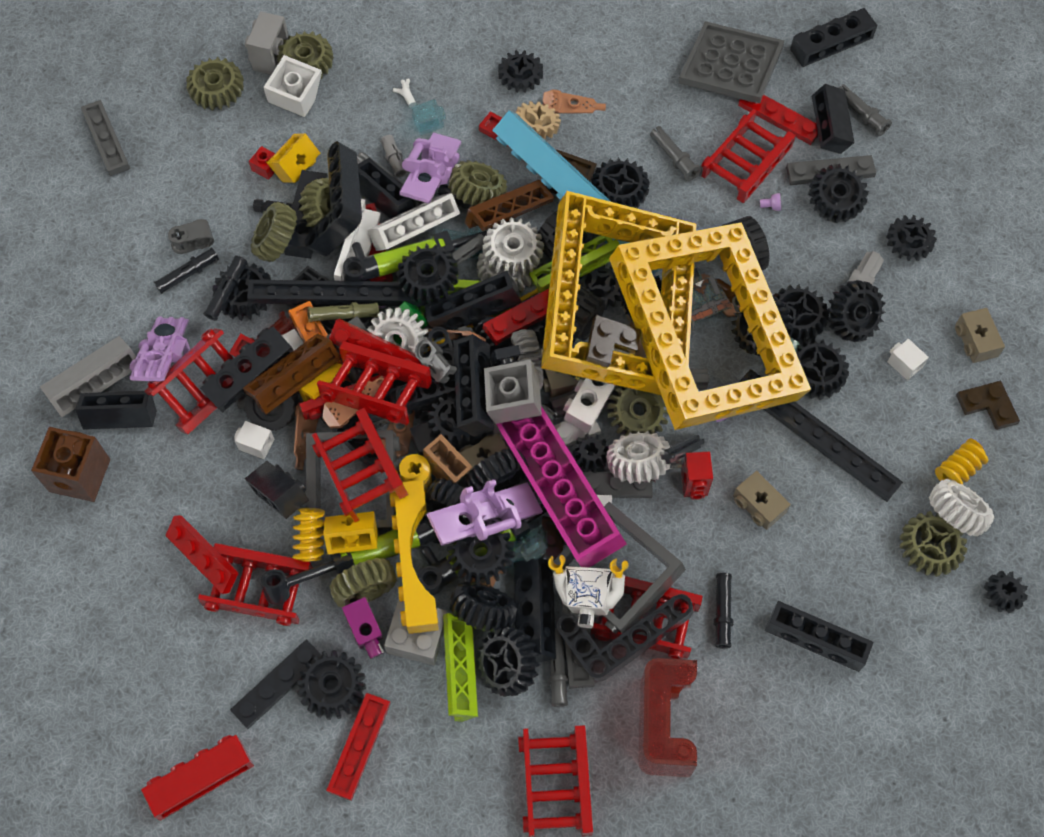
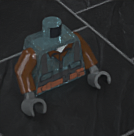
[691,268,740,331]

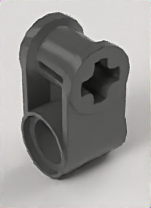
[168,219,214,254]

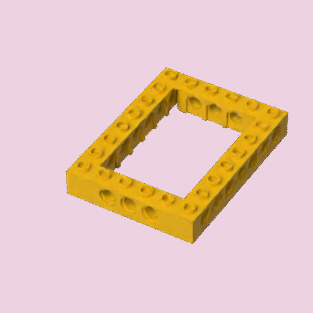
[541,191,697,395]
[609,222,811,430]

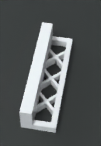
[334,199,381,281]

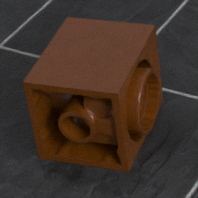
[31,427,111,502]

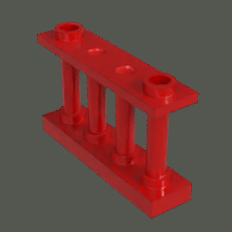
[701,109,796,204]
[144,328,252,435]
[317,341,432,425]
[312,408,409,523]
[198,543,313,626]
[590,576,703,660]
[518,725,593,837]

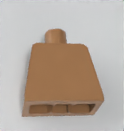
[423,434,473,483]

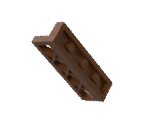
[465,180,555,231]
[243,333,341,414]

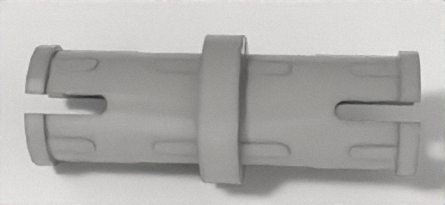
[380,135,408,178]

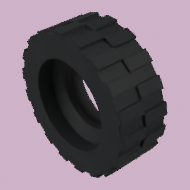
[244,386,299,431]

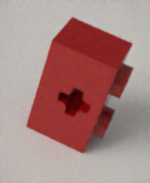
[681,452,713,500]

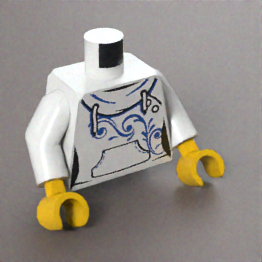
[548,555,629,628]

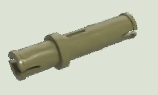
[307,302,379,322]

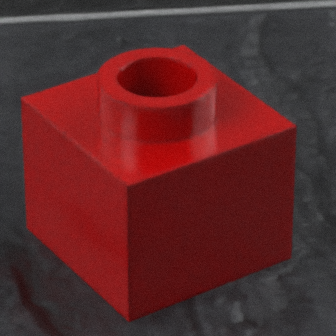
[249,146,276,180]

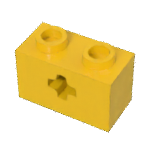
[267,133,321,183]
[324,511,378,554]

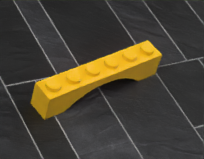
[390,480,439,634]

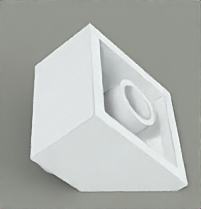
[263,55,322,117]

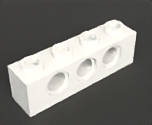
[367,193,460,251]
[563,348,629,433]

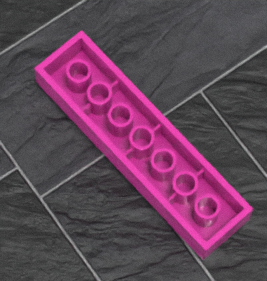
[496,406,627,568]

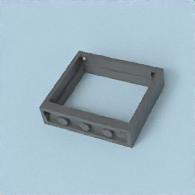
[306,430,400,530]
[549,502,686,634]

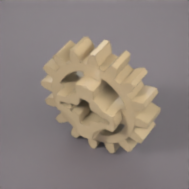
[515,101,561,140]

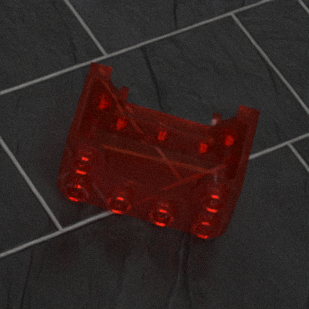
[638,658,697,777]

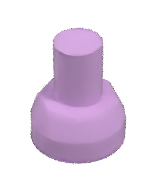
[760,193,781,211]

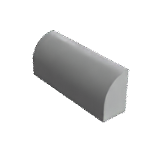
[40,336,136,417]

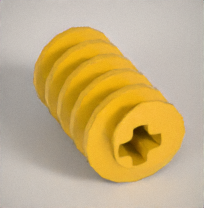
[935,438,988,484]
[399,454,432,494]
[292,508,325,561]

